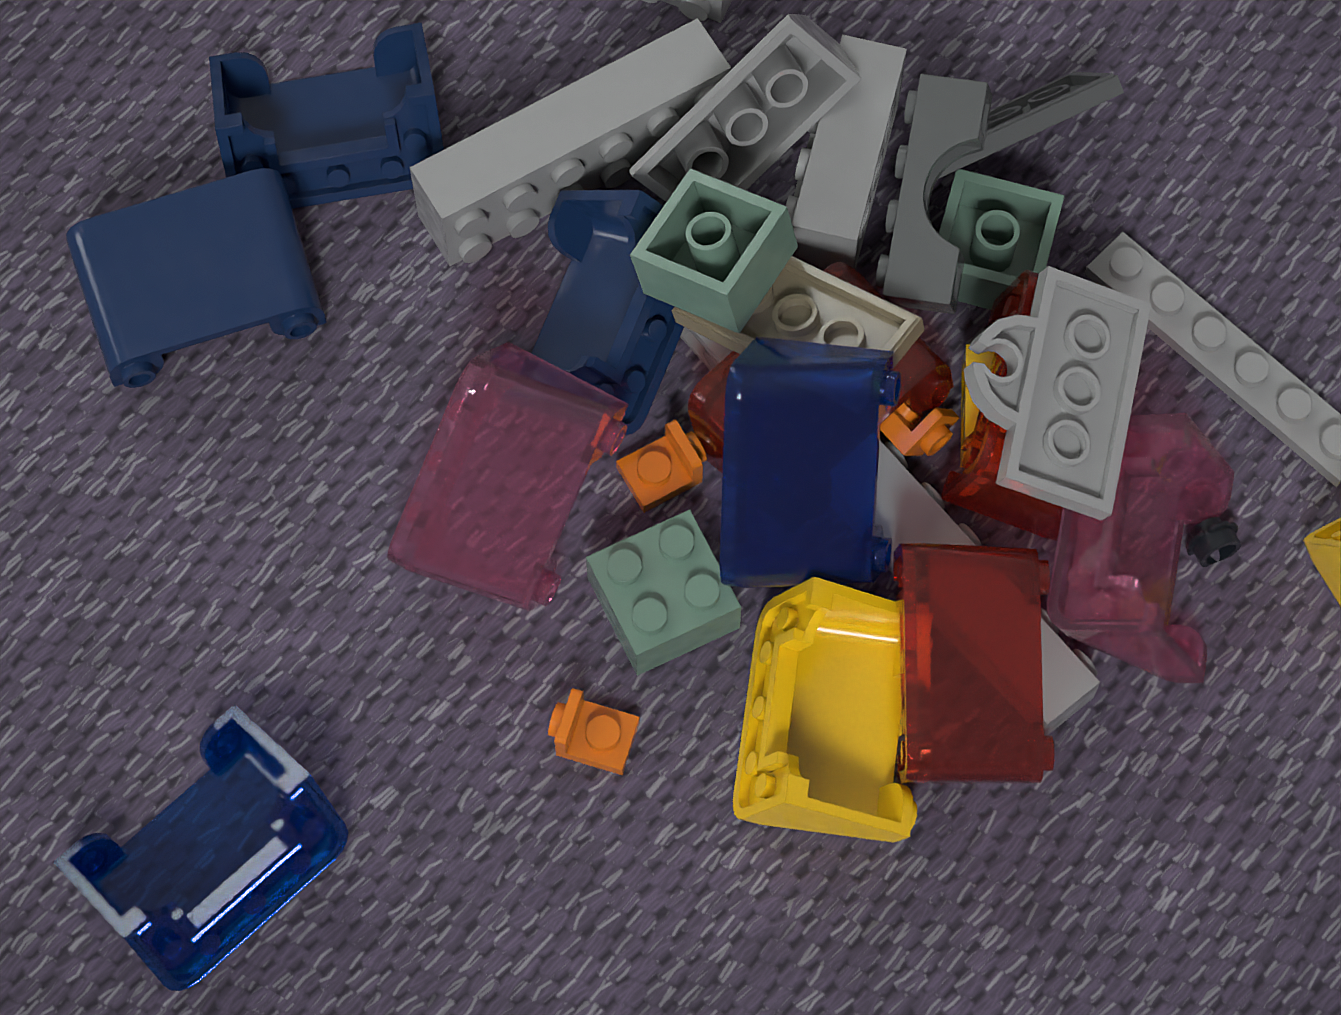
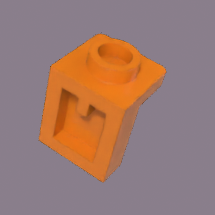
[861,391,960,456]
[616,419,707,513]
[548,688,640,775]

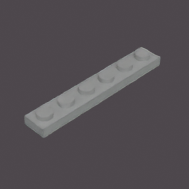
[1085,232,1341,487]

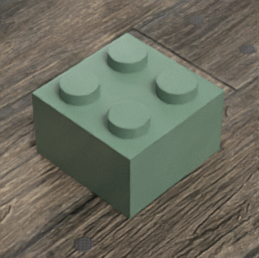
[630,168,798,334]
[939,169,1064,316]
[586,510,741,676]

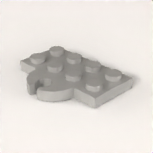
[964,266,1151,520]

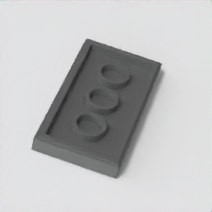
[889,72,1124,179]

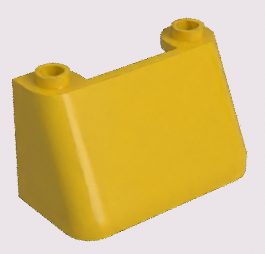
[733,577,936,842]

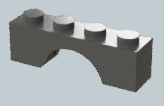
[876,74,993,314]

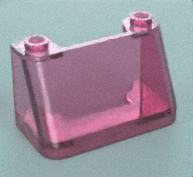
[387,342,629,611]
[1047,413,1235,683]

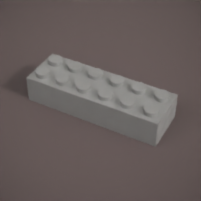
[410,18,731,266]

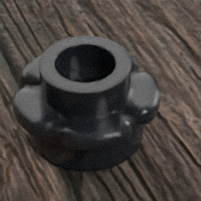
[1187,517,1241,567]

